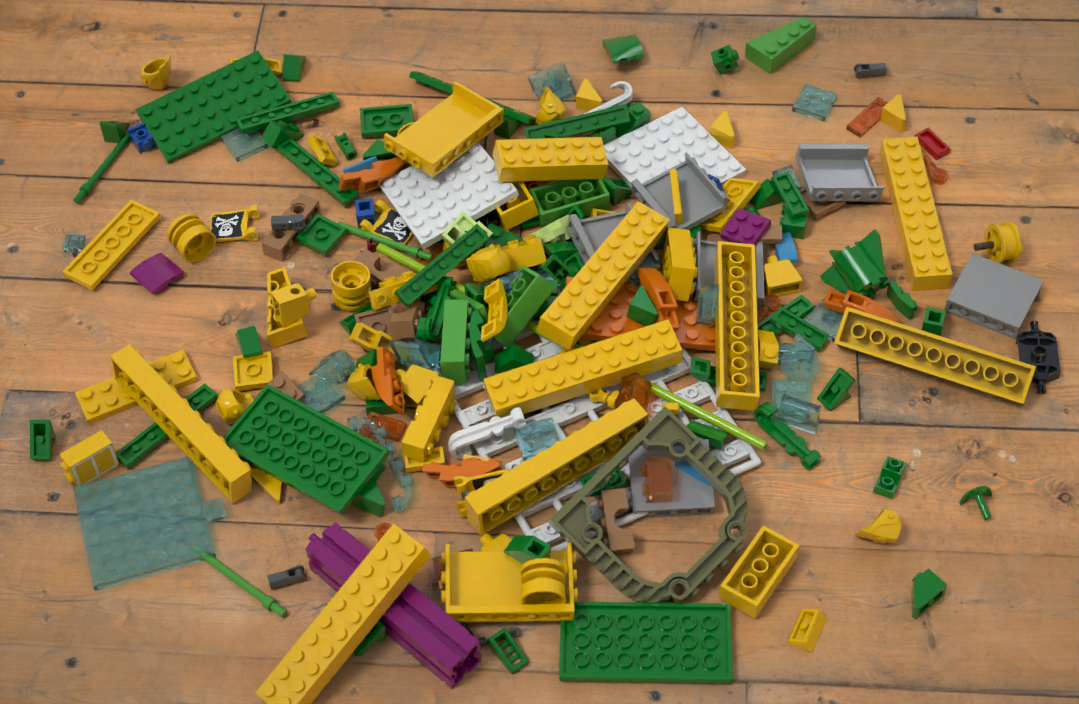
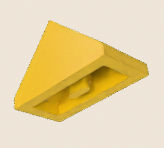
[576,78,602,111]
[881,94,906,132]
[710,111,735,149]

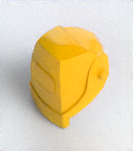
[141,54,172,90]
[536,86,566,125]
[466,244,511,282]
[347,363,381,400]
[216,388,255,425]
[855,508,902,544]

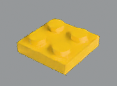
[233,351,274,391]

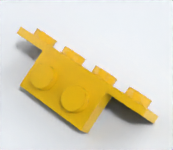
[369,271,439,310]

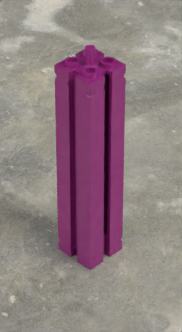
[305,522,482,689]

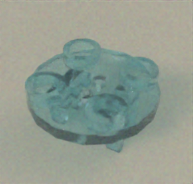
[780,345,819,384]

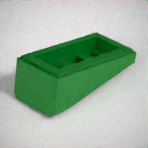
[486,627,529,674]

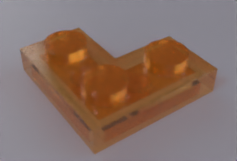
[359,411,407,443]

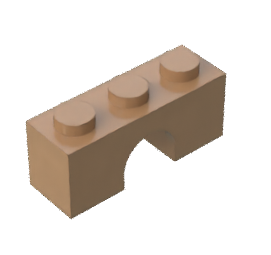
[353,249,405,289]
[390,296,426,339]
[597,488,635,554]

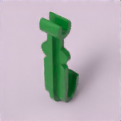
[417,277,456,343]
[754,402,821,470]

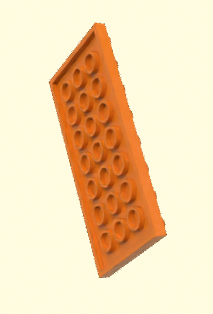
[565,277,715,351]

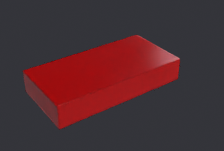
[914,128,951,160]

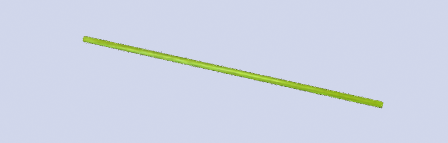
[376,243,768,451]

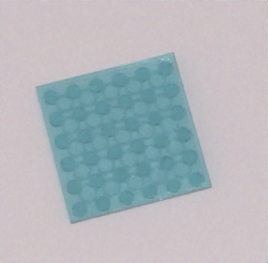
[73,457,216,591]

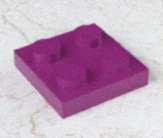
[720,208,771,246]

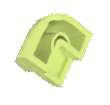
[440,211,492,251]
[523,215,571,251]

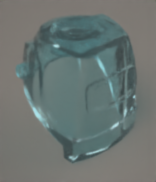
[309,349,355,385]

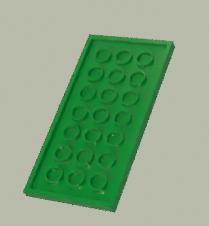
[135,50,292,164]
[223,384,390,515]
[559,601,733,684]

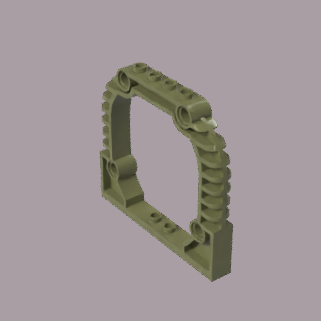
[549,406,748,603]

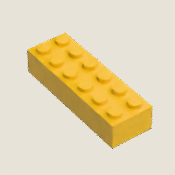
[493,137,609,182]

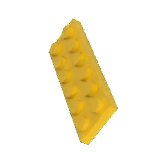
[62,200,161,291]
[75,349,198,425]

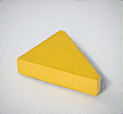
[251,469,283,504]

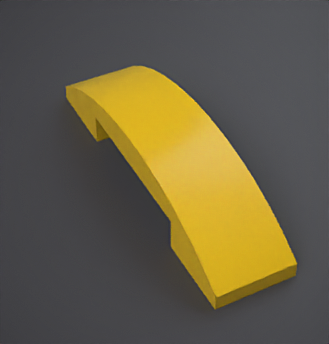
[481,279,508,342]

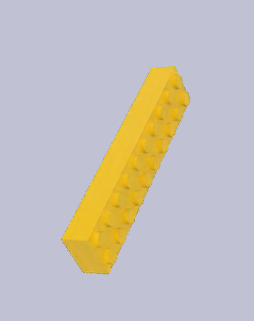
[880,137,952,291]
[537,201,670,351]
[714,241,760,411]
[834,307,1036,404]
[483,319,683,418]
[110,344,252,504]
[465,398,648,536]
[255,523,431,704]

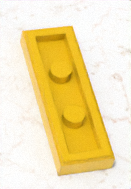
[670,169,684,225]

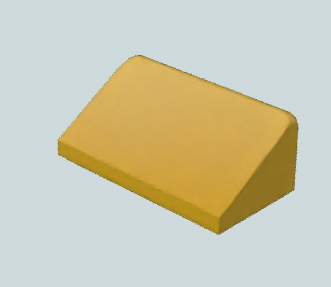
[787,608,826,653]

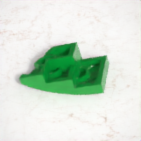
[602,34,644,64]
[469,309,495,382]

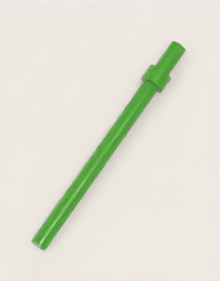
[338,221,434,261]
[193,546,287,618]

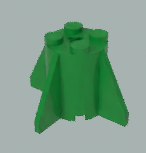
[820,229,890,299]

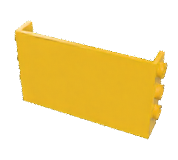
[384,81,504,177]
[441,543,578,622]

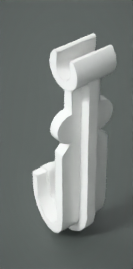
[576,81,633,116]
[448,407,526,459]

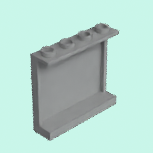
[795,144,884,201]
[631,152,728,233]
[566,203,659,276]
[692,231,764,310]
[945,253,1044,339]
[629,438,715,518]

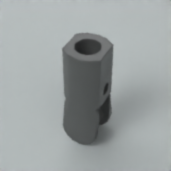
[854,63,887,78]
[271,214,306,230]
[267,565,307,589]

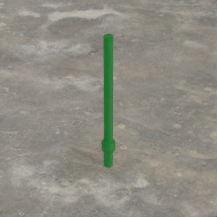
[73,132,130,204]

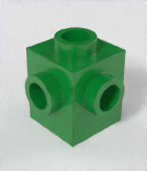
[711,44,739,75]

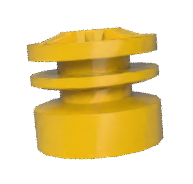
[167,213,216,263]
[331,261,371,311]
[521,558,566,604]

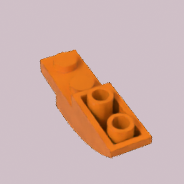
[339,157,406,193]
[637,268,680,331]
[823,289,900,323]
[371,346,405,415]
[422,457,506,487]

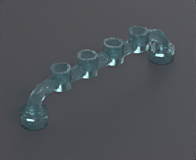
[347,415,414,513]

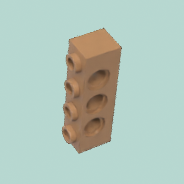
[262,193,321,262]

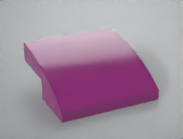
[130,253,184,294]

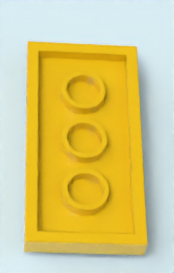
[695,178,761,233]

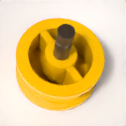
[974,221,1023,264]

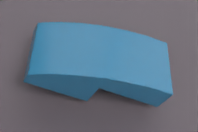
[774,232,798,263]

